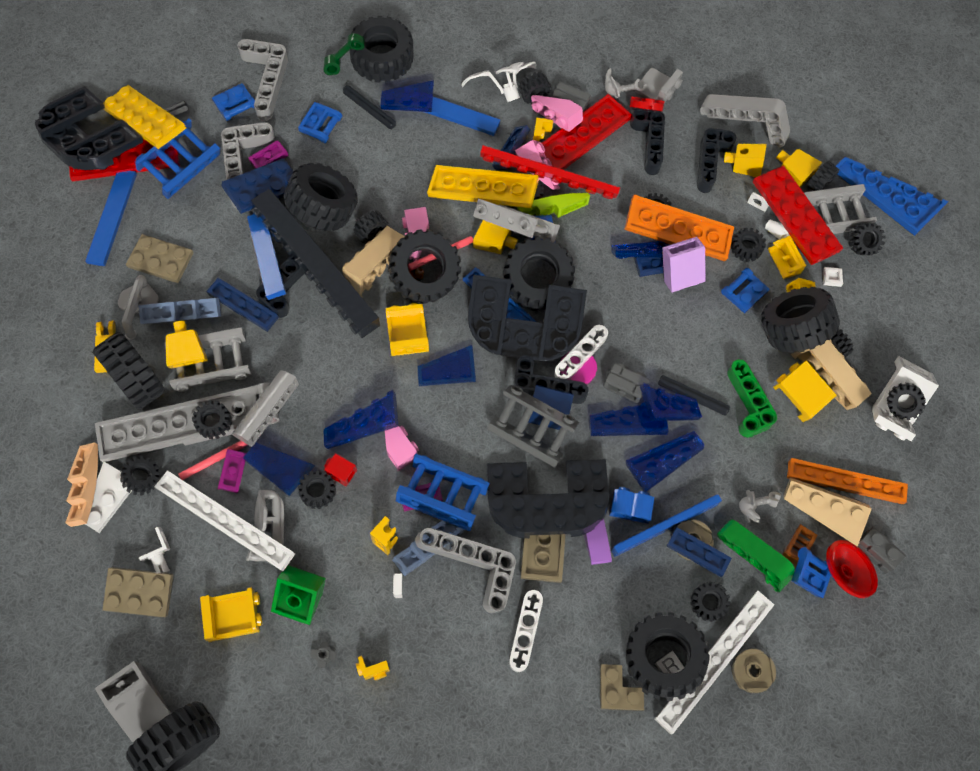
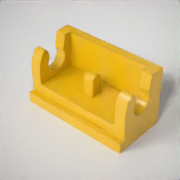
[768,236,806,279]
[370,516,398,555]

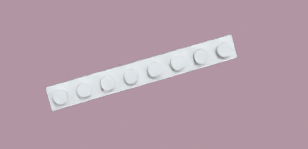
[155,471,295,572]
[655,591,774,734]

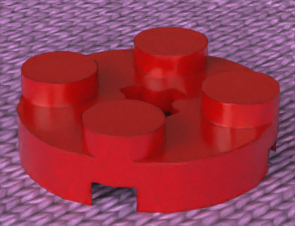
[630,96,665,111]

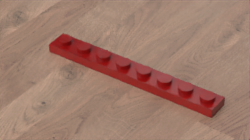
[480,145,620,199]

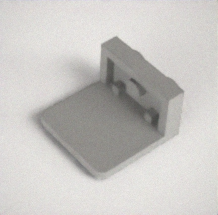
[635,68,683,104]

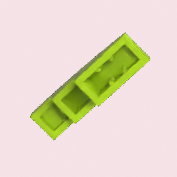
[517,193,590,218]

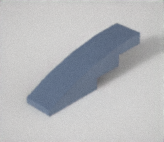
[138,298,221,324]
[392,520,466,576]

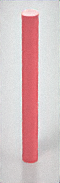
[408,236,473,271]
[178,440,248,480]

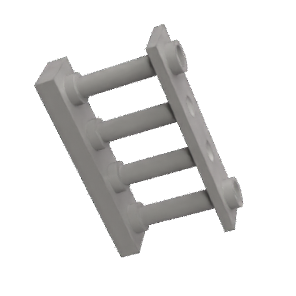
[804,184,877,234]
[473,198,560,243]
[164,327,251,392]

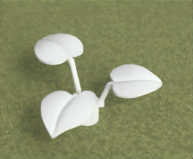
[461,62,536,102]

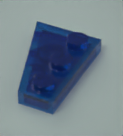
[380,80,434,112]
[611,241,669,259]
[417,345,476,386]
[640,383,702,421]
[243,443,316,497]

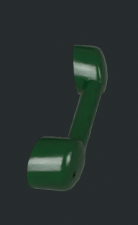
[324,33,365,75]

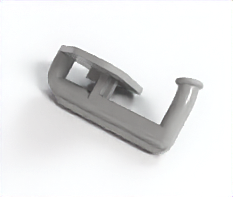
[118,275,159,340]
[246,490,284,561]

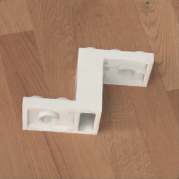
[872,356,939,441]

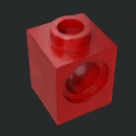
[324,453,357,487]

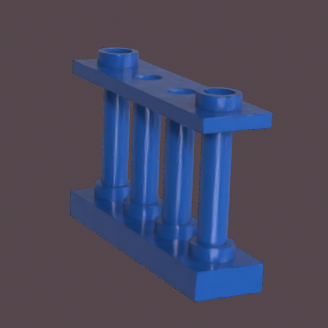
[135,118,220,199]
[395,454,490,531]

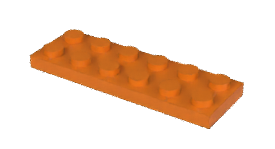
[624,195,734,261]

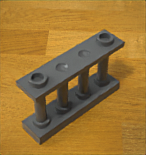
[487,385,580,467]

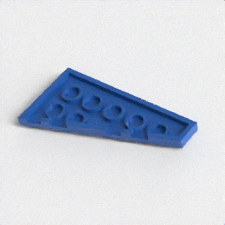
[836,157,949,236]

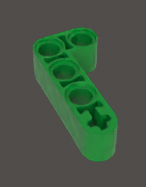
[727,359,777,438]
[717,519,795,592]

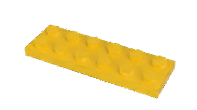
[103,85,186,149]
[427,165,539,208]

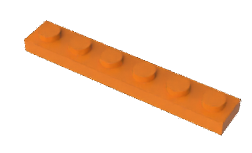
[787,458,908,504]

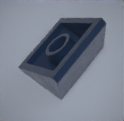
[528,385,574,430]

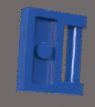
[212,83,255,121]
[298,102,343,143]
[721,268,770,314]
[791,547,831,598]

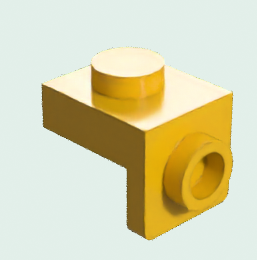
[356,656,390,680]

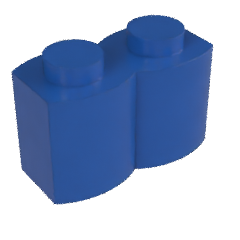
[609,487,654,524]

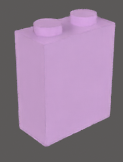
[663,237,706,292]

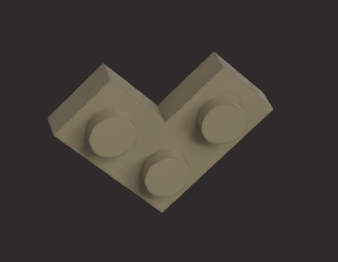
[600,664,644,711]

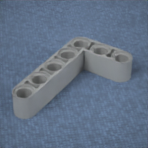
[237,39,288,121]
[700,94,790,148]
[221,123,275,209]
[415,528,516,613]

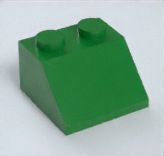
[271,565,326,625]

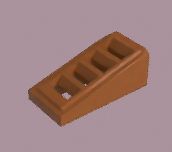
[782,524,818,569]

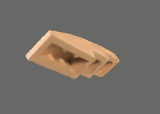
[65,443,98,527]

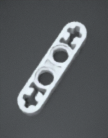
[554,325,608,380]
[509,590,543,672]

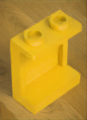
[386,303,429,356]
[773,361,837,422]
[200,587,263,642]

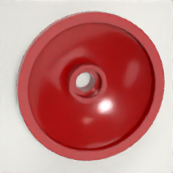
[826,540,878,598]

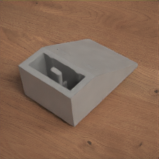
[95,661,171,742]

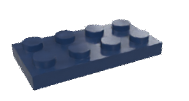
[221,158,293,214]

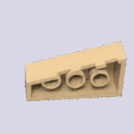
[342,226,405,298]
[791,339,872,410]
[784,477,872,546]

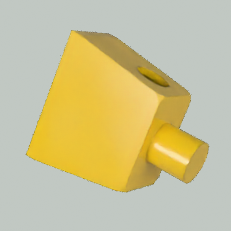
[724,144,767,177]
[776,149,822,188]
[473,220,518,254]
[166,321,208,369]

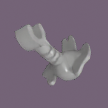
[605,68,647,98]
[739,490,781,523]

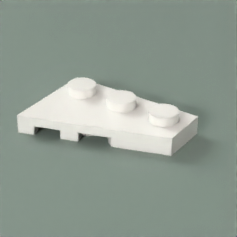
[85,462,132,533]

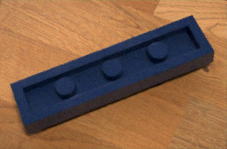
[206,278,279,332]

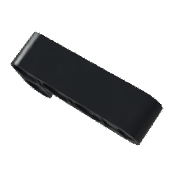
[630,109,665,175]
[697,128,737,193]
[256,255,305,318]
[513,355,589,404]

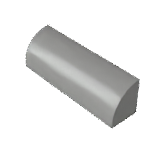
[232,370,299,447]

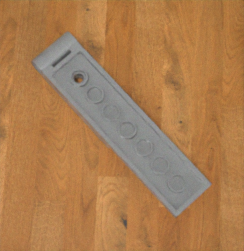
[95,382,279,462]

